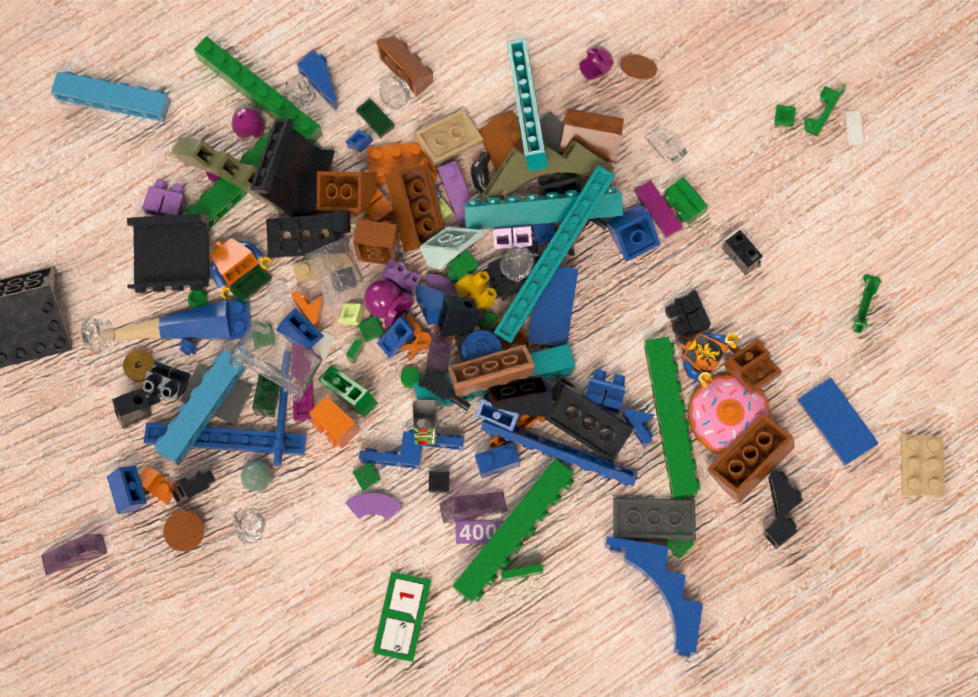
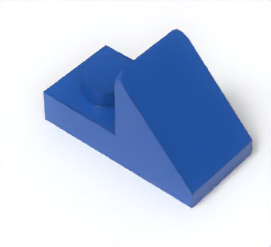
[377,316,414,358]
[622,409,655,449]

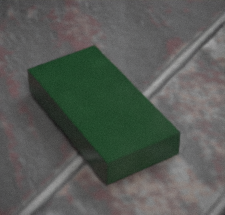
[356,98,395,139]
[230,265,272,303]

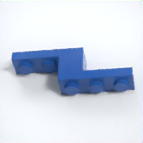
[359,429,464,469]

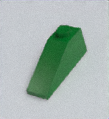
[318,365,378,418]

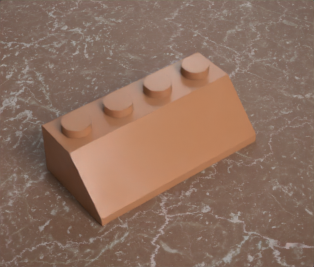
[448,345,535,397]

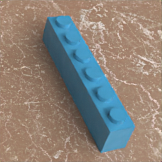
[51,71,171,122]
[155,350,247,466]

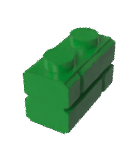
[664,177,708,225]
[445,250,478,283]

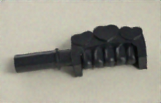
[418,370,472,411]

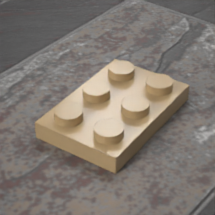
[414,109,483,166]
[901,434,945,498]

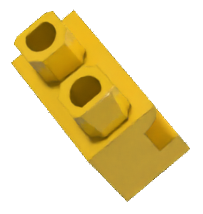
[454,271,497,312]

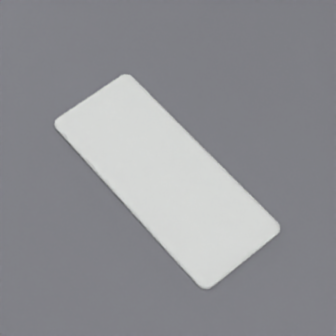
[845,110,864,145]
[312,331,335,370]

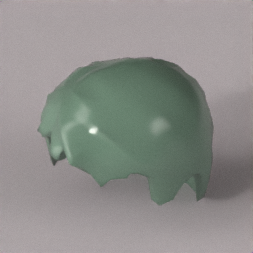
[241,461,275,491]

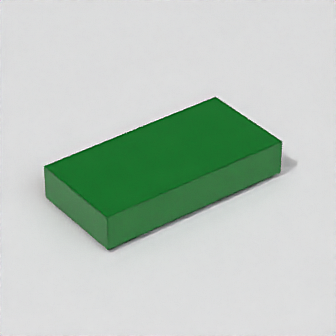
[501,563,543,582]

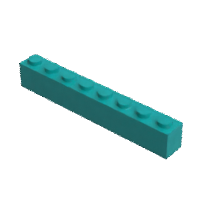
[507,38,548,171]
[463,186,623,230]
[413,344,575,410]

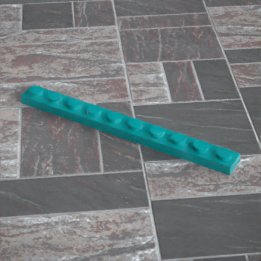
[494,165,615,344]

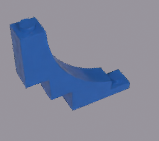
[605,536,703,658]

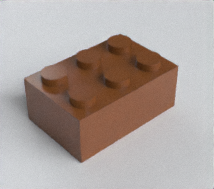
[353,218,400,265]

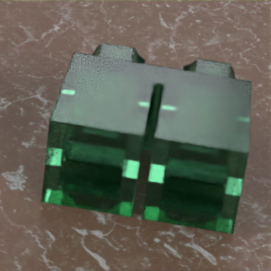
[252,373,281,418]

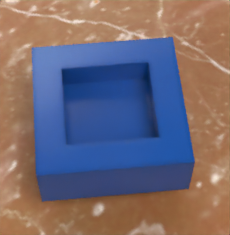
[345,130,373,153]
[531,223,555,244]

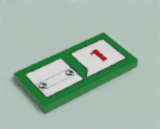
[372,571,432,662]

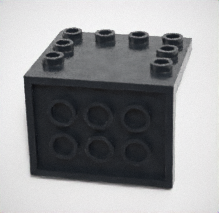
[0,266,72,368]

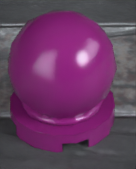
[363,279,415,327]

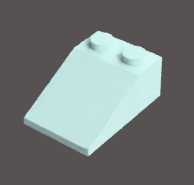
[420,227,486,269]

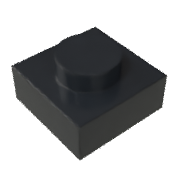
[429,471,450,493]

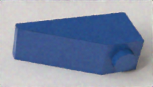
[297,50,338,111]

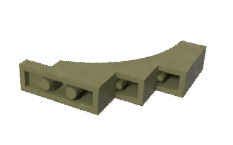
[171,137,286,214]
[481,139,614,201]

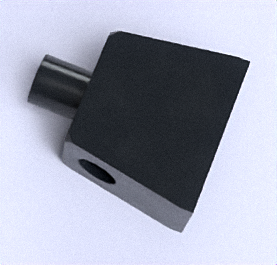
[437,295,487,337]
[112,389,161,428]

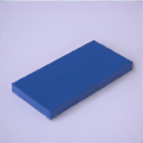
[527,266,578,347]
[797,378,879,466]

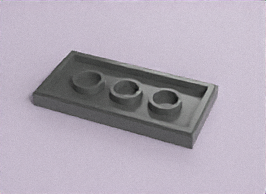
[613,498,696,541]

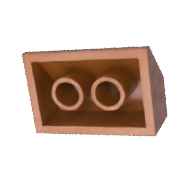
[376,36,434,96]
[559,108,624,163]
[478,109,525,172]
[317,171,377,212]

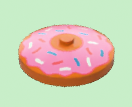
[688,375,770,454]

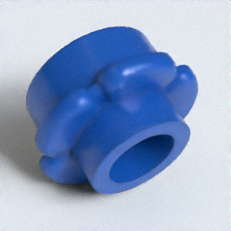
[179,339,197,356]

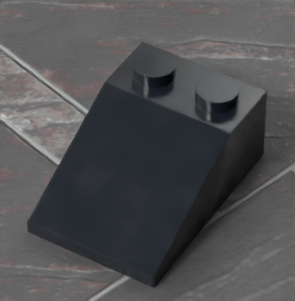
[486,374,555,417]

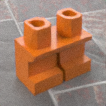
[350,188,395,222]

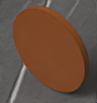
[620,55,658,79]
[163,511,205,552]

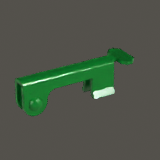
[804,83,846,137]
[853,274,881,333]

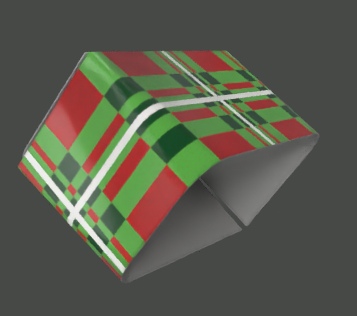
[413,400,438,445]

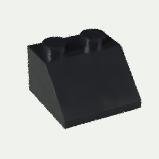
[537,172,582,196]

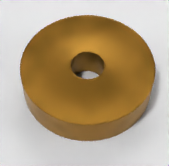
[123,350,155,382]

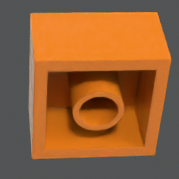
[309,396,359,449]

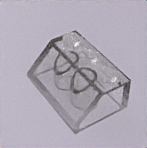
[305,238,368,309]

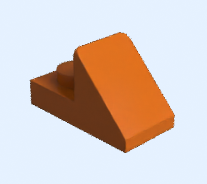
[291,290,324,329]
[139,465,174,505]

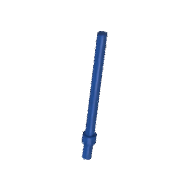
[273,351,291,466]

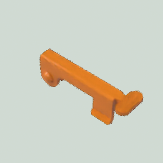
[489,415,546,449]

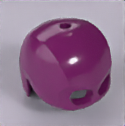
[579,46,614,80]
[231,108,265,138]

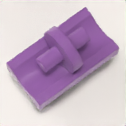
[382,258,420,294]

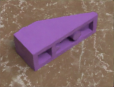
[438,161,471,227]

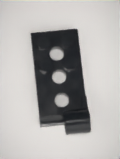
[266,212,351,259]
[544,378,634,463]

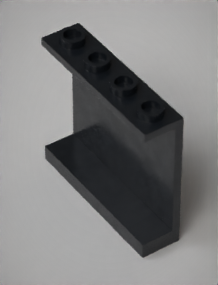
[250,118,335,217]
[127,214,209,293]

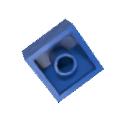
[606,204,661,262]

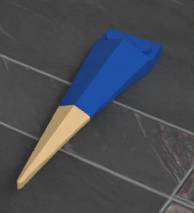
[92,299,252,340]

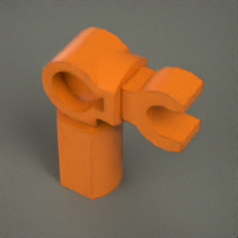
[401,314,432,361]

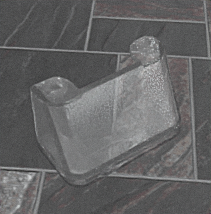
[228,319,323,403]

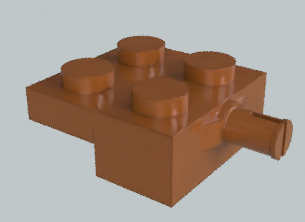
[724,339,782,395]

